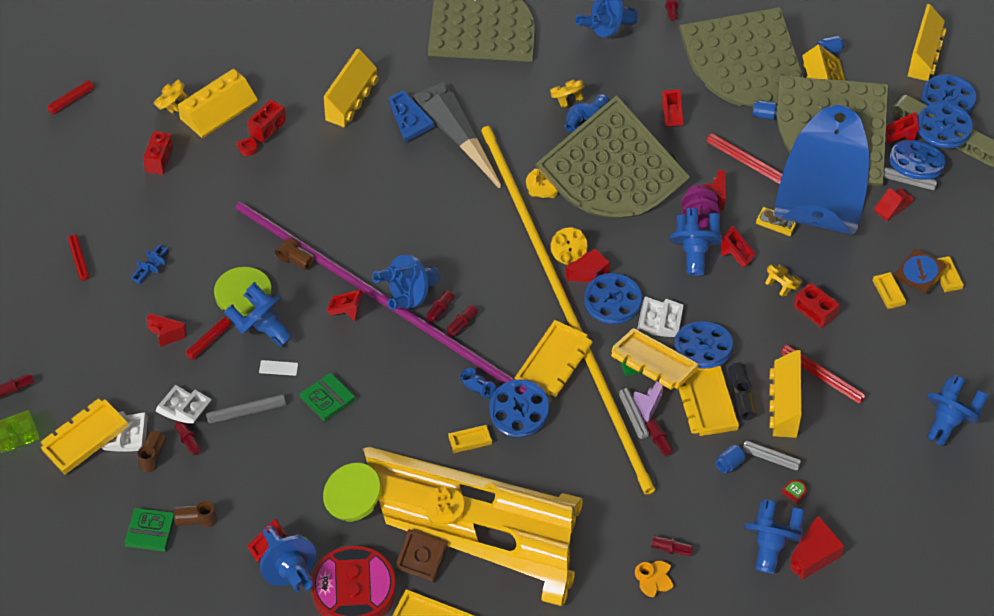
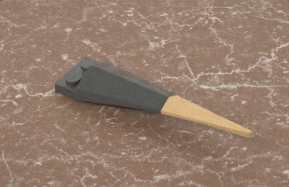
[413,82,501,188]

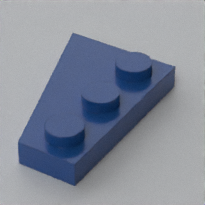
[389,90,434,143]

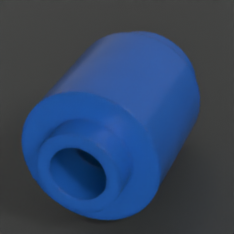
[817,36,844,54]
[752,100,777,120]
[715,445,745,473]

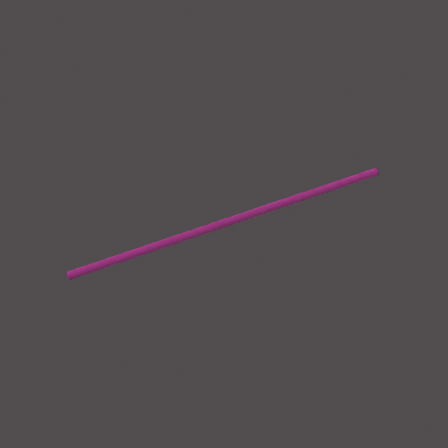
[236,201,526,394]

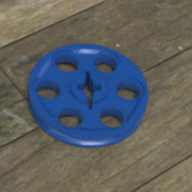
[922,75,976,114]
[918,103,973,148]
[889,140,945,180]
[584,273,642,324]
[674,321,733,369]
[489,380,549,437]

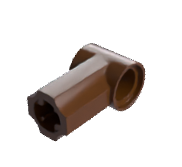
[275,238,315,270]
[137,430,167,472]
[174,501,217,527]

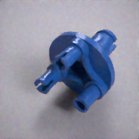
[575,0,639,38]
[564,94,610,132]
[669,208,722,276]
[372,254,441,310]
[224,282,293,347]
[926,375,989,446]
[744,500,805,574]
[260,526,316,593]

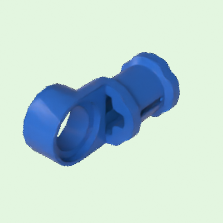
[460,368,496,398]

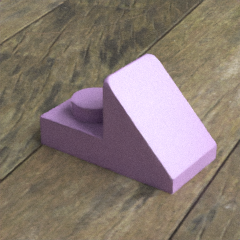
[634,381,663,424]

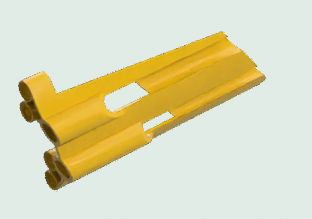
[363,447,583,607]

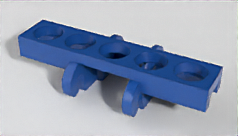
[131,244,169,284]

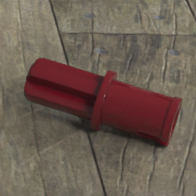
[665,0,679,21]
[426,290,455,322]
[446,305,478,336]
[0,373,34,398]
[646,419,673,456]
[174,421,201,455]
[651,535,693,556]

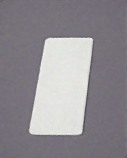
[259,360,298,376]

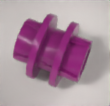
[681,185,719,229]

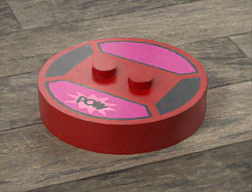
[311,546,396,616]

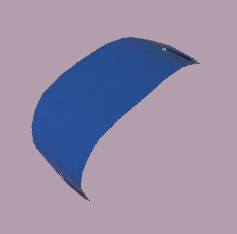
[775,105,869,236]

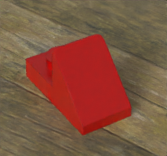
[661,89,683,127]
[885,112,919,143]
[703,170,726,210]
[874,188,913,222]
[721,226,756,267]
[326,289,363,321]
[146,313,187,347]
[247,519,287,562]

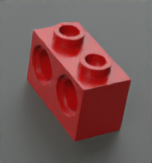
[247,99,286,143]
[143,131,173,175]
[794,283,840,329]

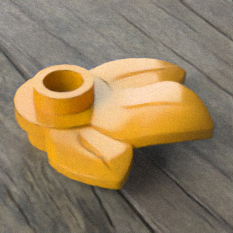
[635,561,673,597]

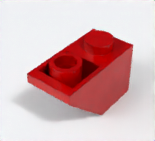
[565,249,610,283]

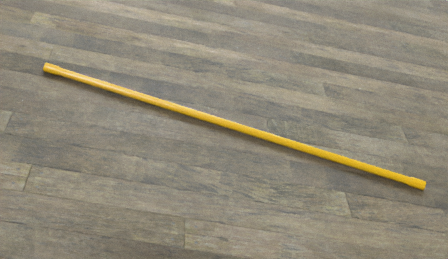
[481,126,655,495]

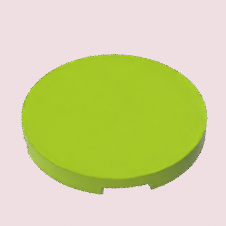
[214,267,272,316]
[323,463,382,522]

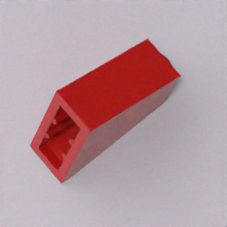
[790,516,844,580]

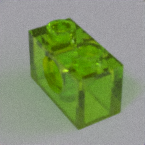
[0,410,39,453]

